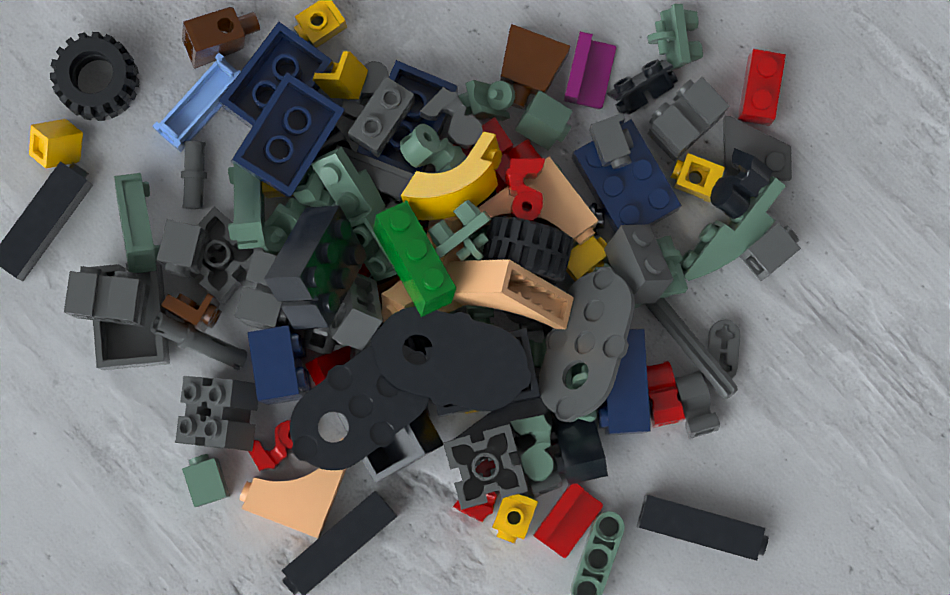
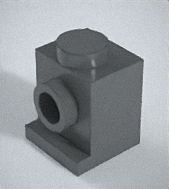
[589,113,634,169]

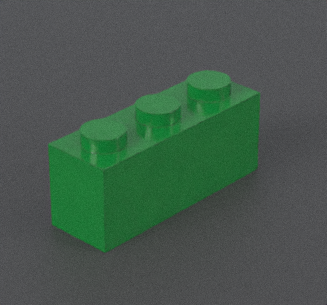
[373,201,456,317]

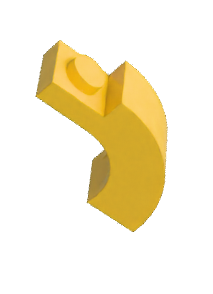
[401,132,502,220]

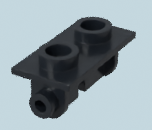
[607,59,678,115]

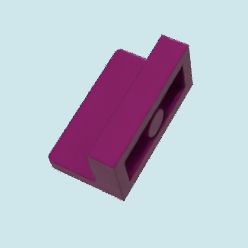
[564,31,616,110]

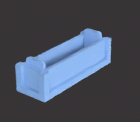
[152,53,241,152]

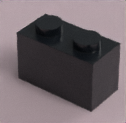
[550,412,608,485]

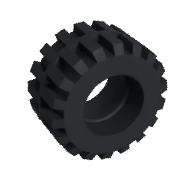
[50,31,140,121]
[482,216,574,282]

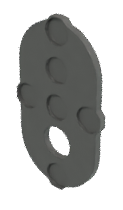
[539,267,635,422]

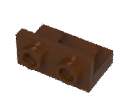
[161,293,222,332]

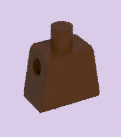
[182,7,260,69]
[500,24,571,109]

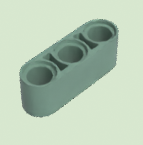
[570,511,625,595]

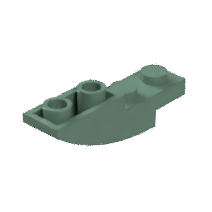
[311,147,397,282]
[680,176,786,281]

